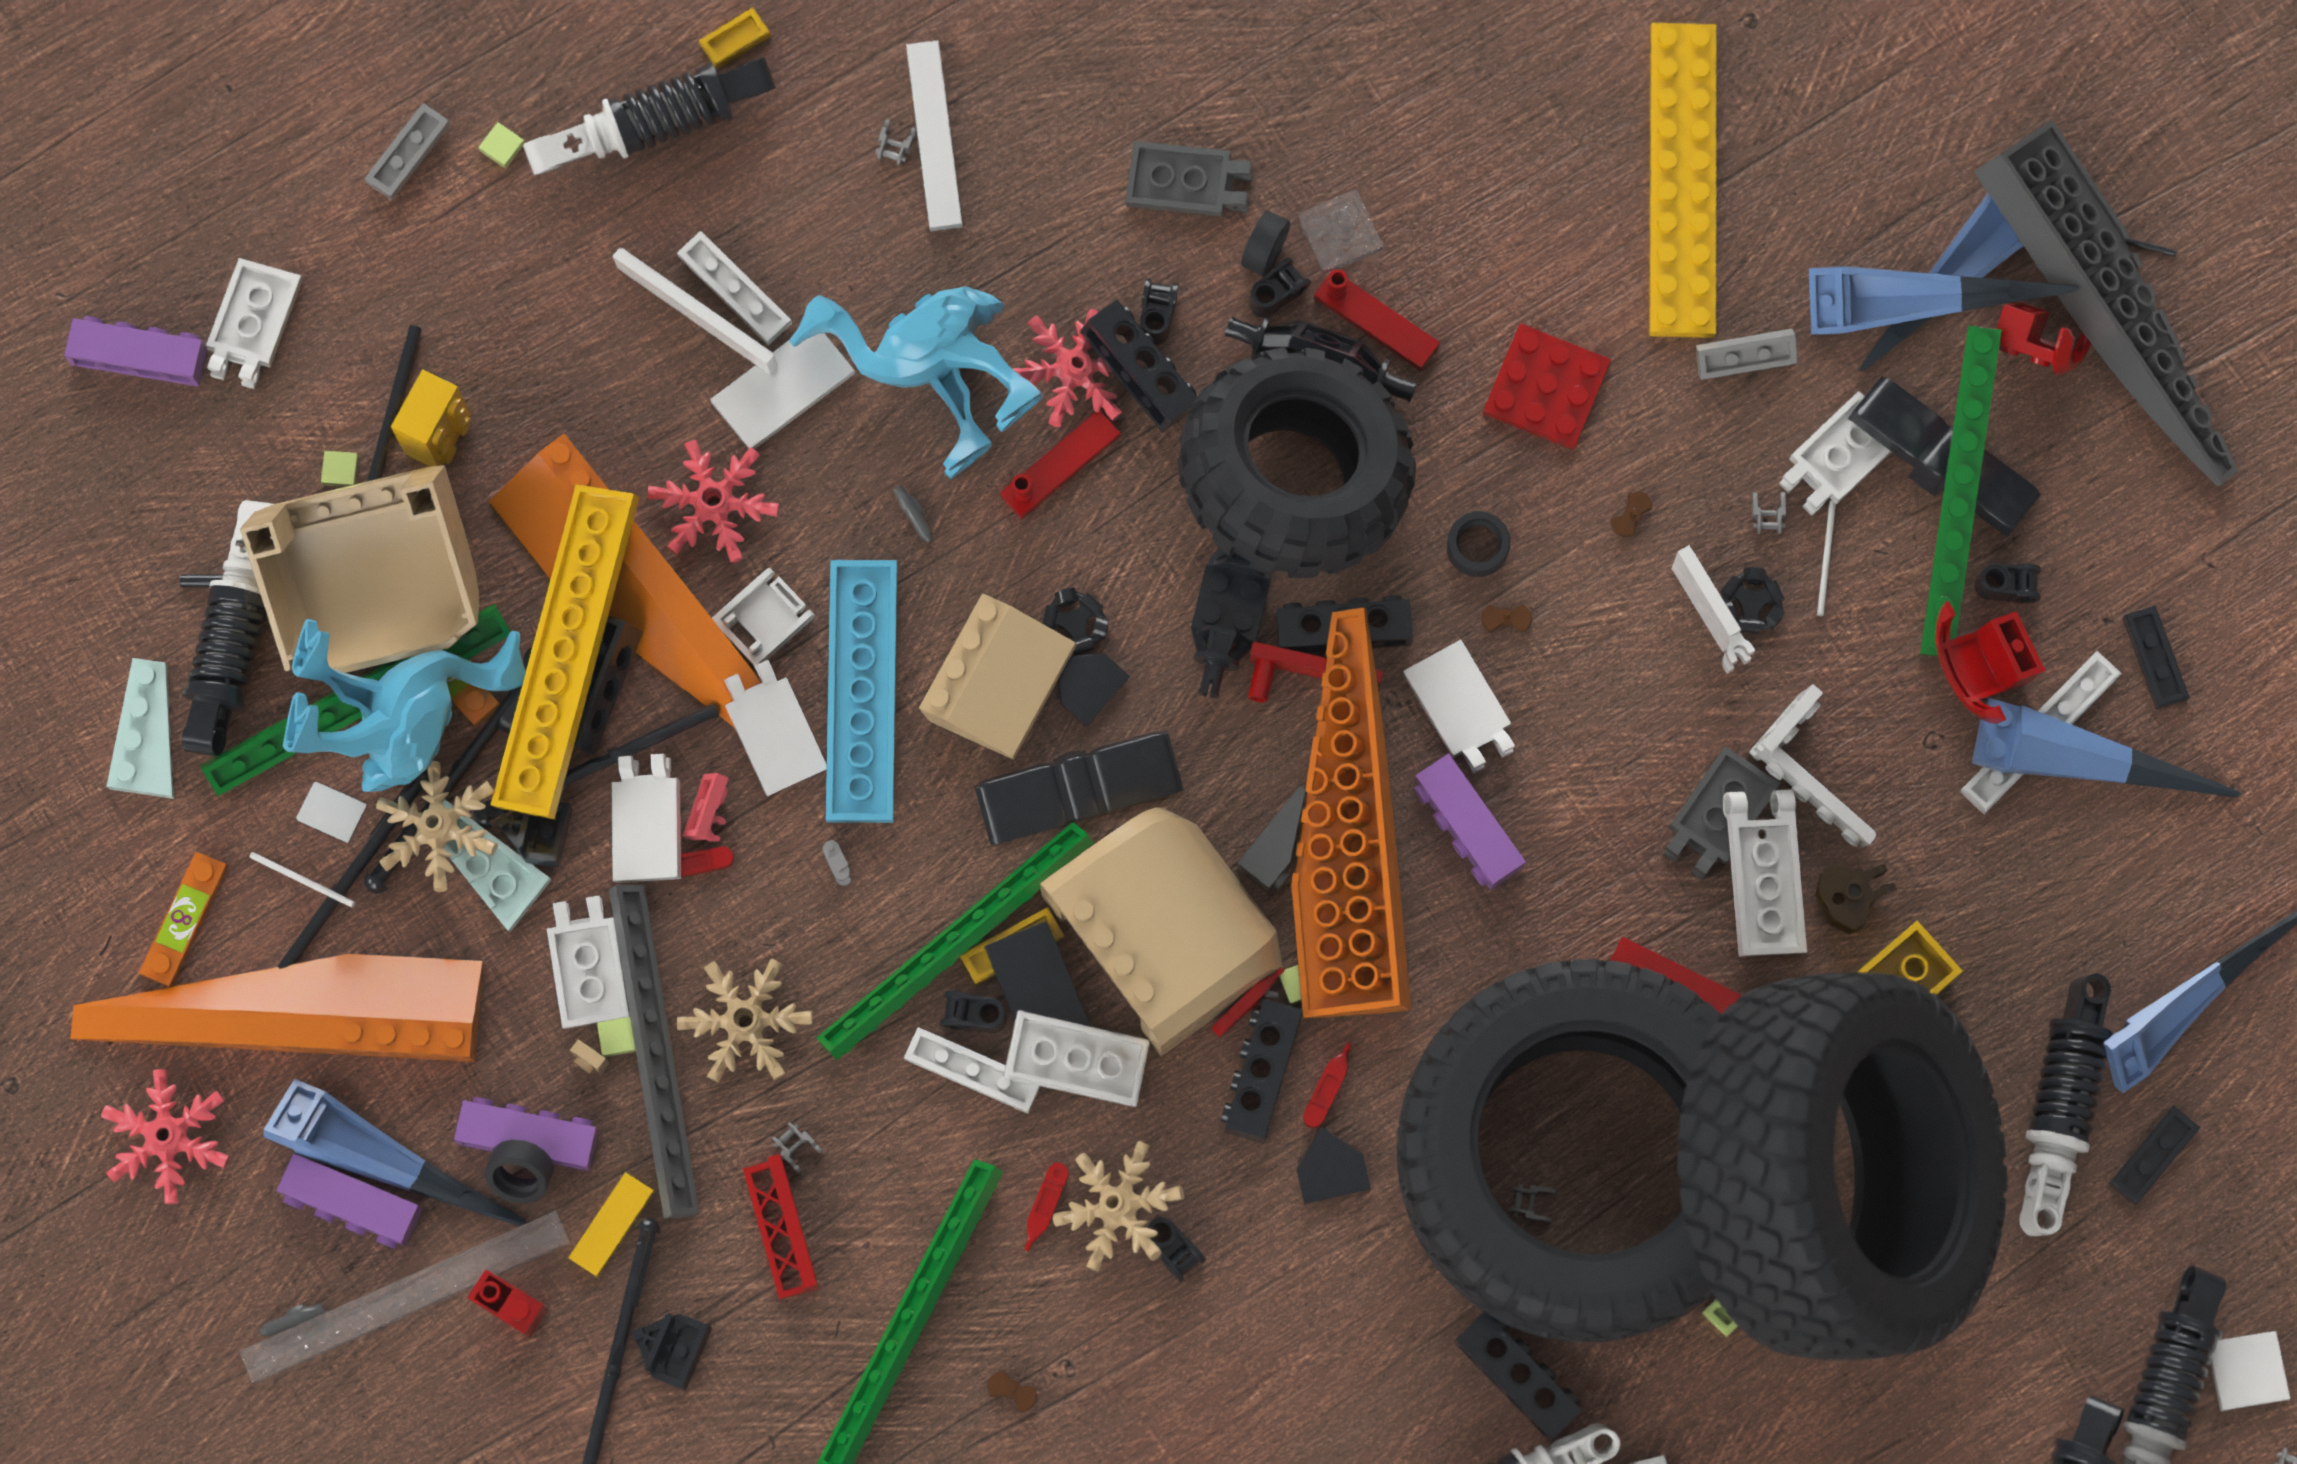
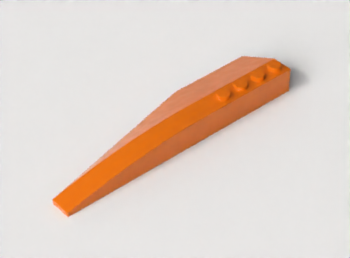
[489,434,762,729]
[1291,607,1411,1018]
[70,954,484,1062]

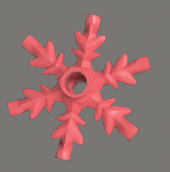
[1012,309,1139,427]
[647,439,779,563]
[101,1069,230,1205]

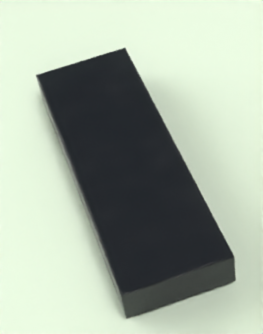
[2122,605,2190,710]
[2108,1106,2200,1206]

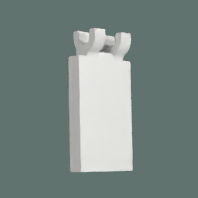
[206,258,303,389]
[1779,391,1891,516]
[1671,545,1755,674]
[1403,640,1515,774]
[724,660,827,796]
[612,754,681,883]
[547,896,630,1029]

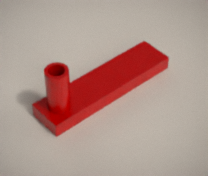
[1314,269,1440,371]
[1000,410,1121,520]
[1248,642,1384,703]

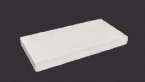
[710,333,855,450]
[1003,1011,1150,1107]

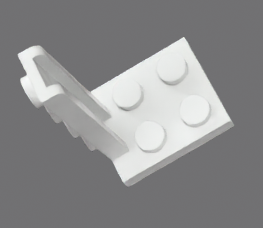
[1748,684,1876,848]

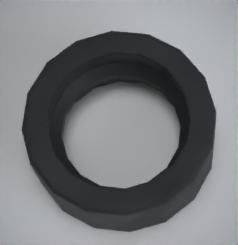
[1241,210,1291,277]
[1447,511,1510,577]
[484,1139,554,1203]

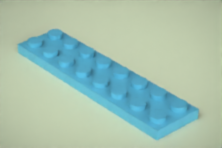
[826,560,897,823]

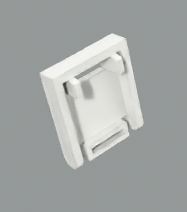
[712,568,815,668]

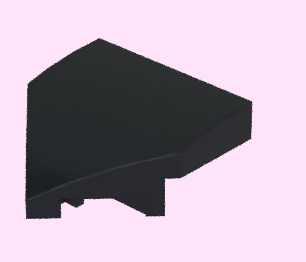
[1056,654,1130,726]
[496,802,573,867]
[1296,1126,1371,1204]
[631,1313,713,1391]

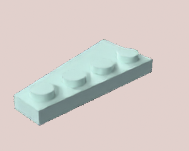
[107,658,175,799]
[435,799,551,933]

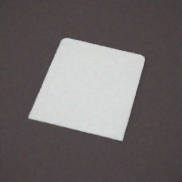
[296,782,367,843]

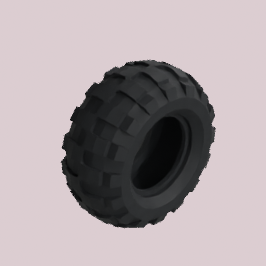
[1177,347,1416,578]

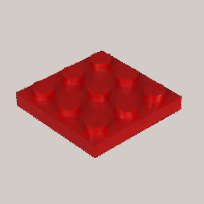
[1483,323,1611,450]

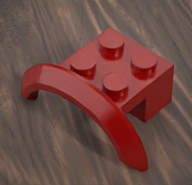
[1996,301,2092,376]
[1935,601,2046,724]

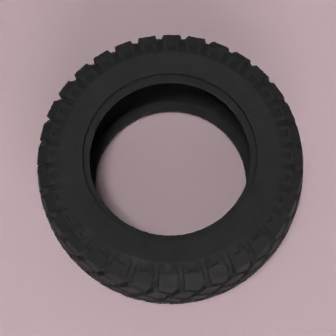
[1396,959,1721,1342]
[1678,972,2007,1361]

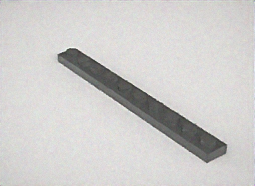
[609,885,700,1219]

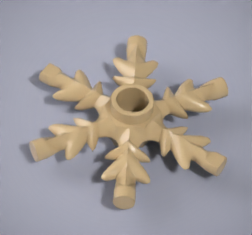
[376,761,498,892]
[677,959,813,1083]
[1053,1141,1184,1272]

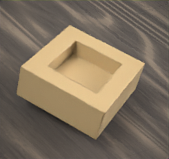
[570,1039,609,1074]

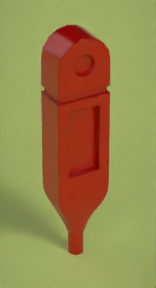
[681,847,734,878]
[1211,967,1284,1038]
[1303,1042,1352,1129]
[1024,1163,1069,1252]

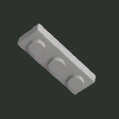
[364,103,450,200]
[1696,329,1797,380]

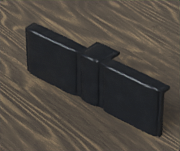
[1848,376,2041,537]
[974,731,1184,845]

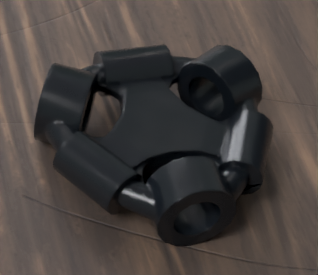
[1720,567,1786,634]
[1042,587,1110,655]

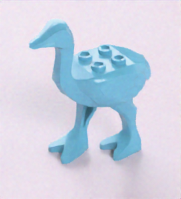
[789,287,1044,479]
[283,619,526,792]

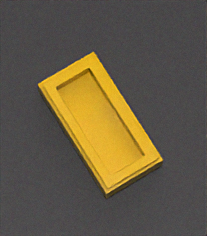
[699,7,771,70]

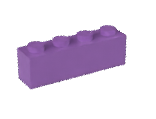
[64,316,207,387]
[1413,753,1526,891]
[454,1097,600,1172]
[277,1153,423,1249]

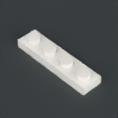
[677,231,792,346]
[904,1027,1040,1114]

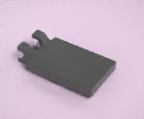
[1125,141,1253,217]
[1663,747,1781,881]

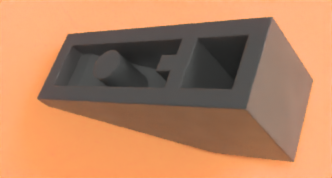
[1237,786,1305,894]

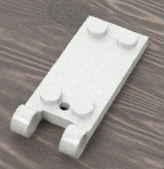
[1723,789,1807,957]

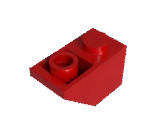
[467,1269,548,1338]

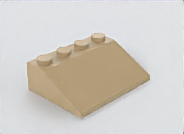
[919,593,1077,760]

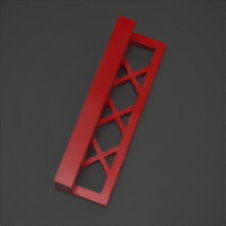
[1611,936,1743,1014]
[743,1154,819,1300]

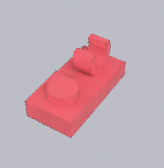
[682,773,729,842]

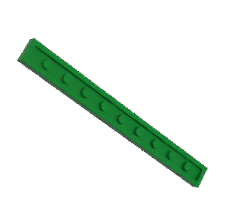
[1920,325,2002,657]
[200,604,511,796]
[816,822,1094,1061]
[817,1159,1003,1464]

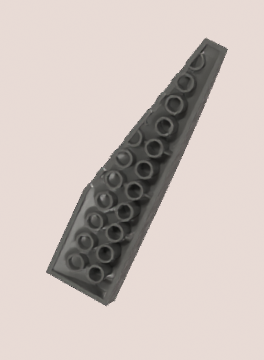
[1974,120,2238,487]

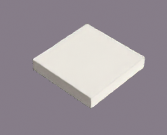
[2208,1331,2290,1411]

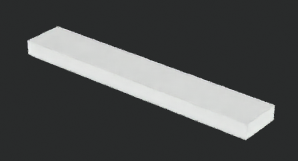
[906,40,962,231]
[613,248,778,375]
[1960,651,2122,815]

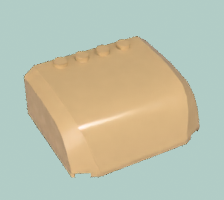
[240,465,479,673]
[1040,807,1283,1057]

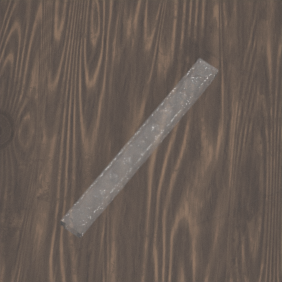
[239,1211,570,1384]

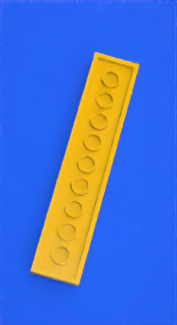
[1649,23,1716,338]
[491,484,639,819]

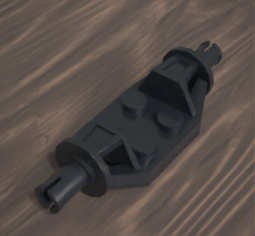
[1225,316,1417,403]
[1191,548,1271,698]

